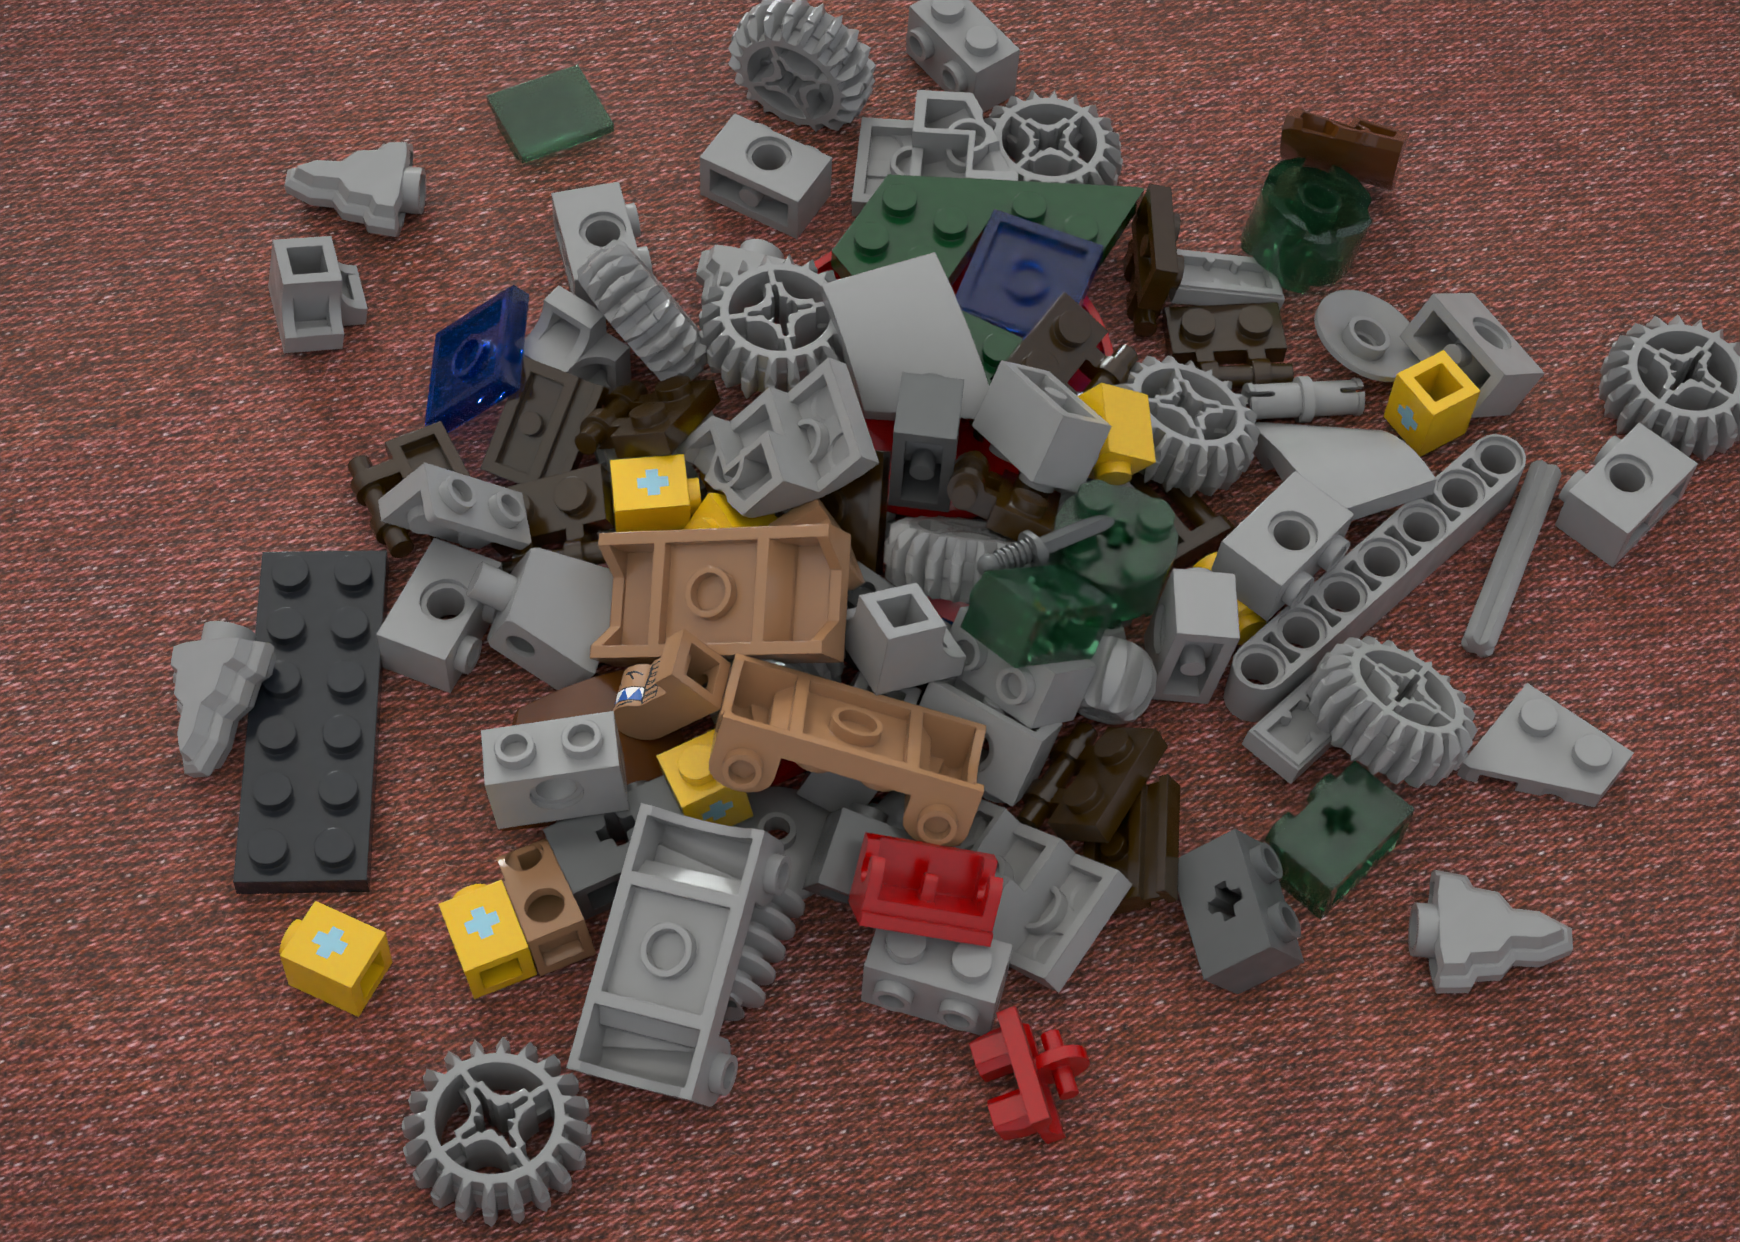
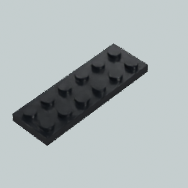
[233,550,389,894]

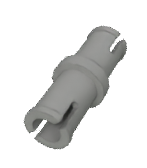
[1241,376,1365,423]

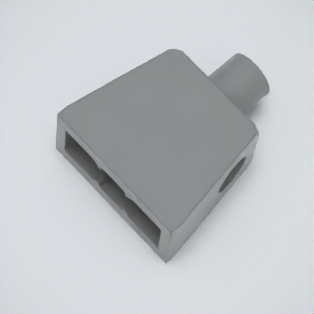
[466,548,613,690]

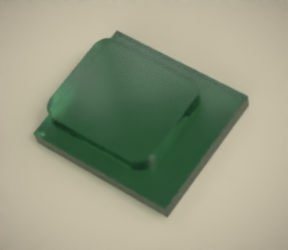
[486,64,614,164]

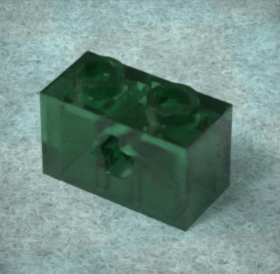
[960,564,1117,668]
[1265,761,1415,920]

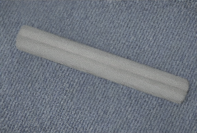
[1461,460,1562,657]

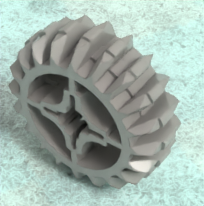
[728,0,876,132]
[983,90,1123,186]
[577,239,708,381]
[699,254,843,399]
[1598,314,1740,461]
[1113,355,1260,497]
[883,515,1052,606]
[1306,635,1478,788]
[402,1037,592,1227]

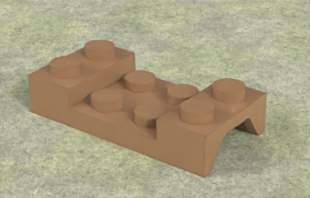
[590,524,851,667]

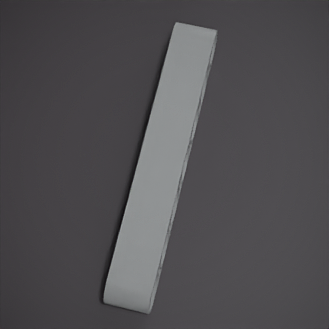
[1223,434,1526,722]

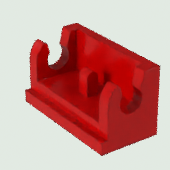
[848,832,1003,947]

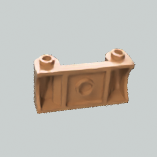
[709,653,986,847]

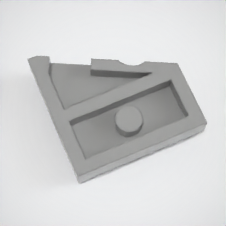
[1457,683,1634,807]

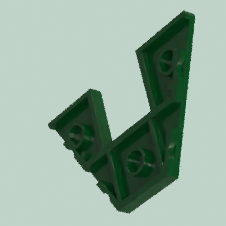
[831,174,1144,443]

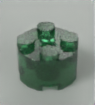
[1241,157,1373,294]
[1046,479,1178,630]

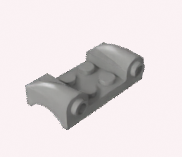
[566,803,791,1107]

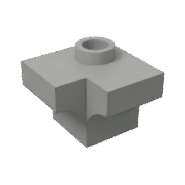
[268,236,368,353]
[515,285,632,394]
[845,582,966,696]

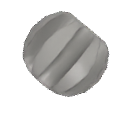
[1074,635,1157,725]

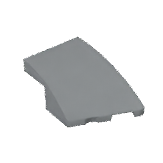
[852,90,1018,216]
[821,252,989,421]
[676,357,879,518]
[1254,422,1437,521]
[954,799,1132,993]

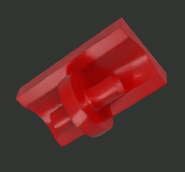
[969,1006,1090,1144]

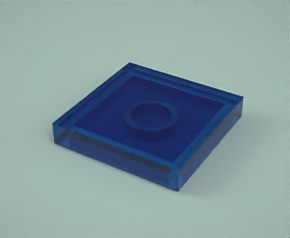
[956,209,1104,338]
[425,285,529,433]

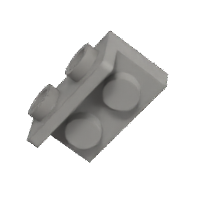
[378,462,531,550]

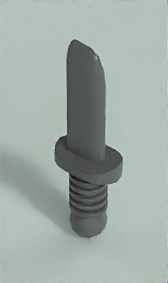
[977,515,1115,579]

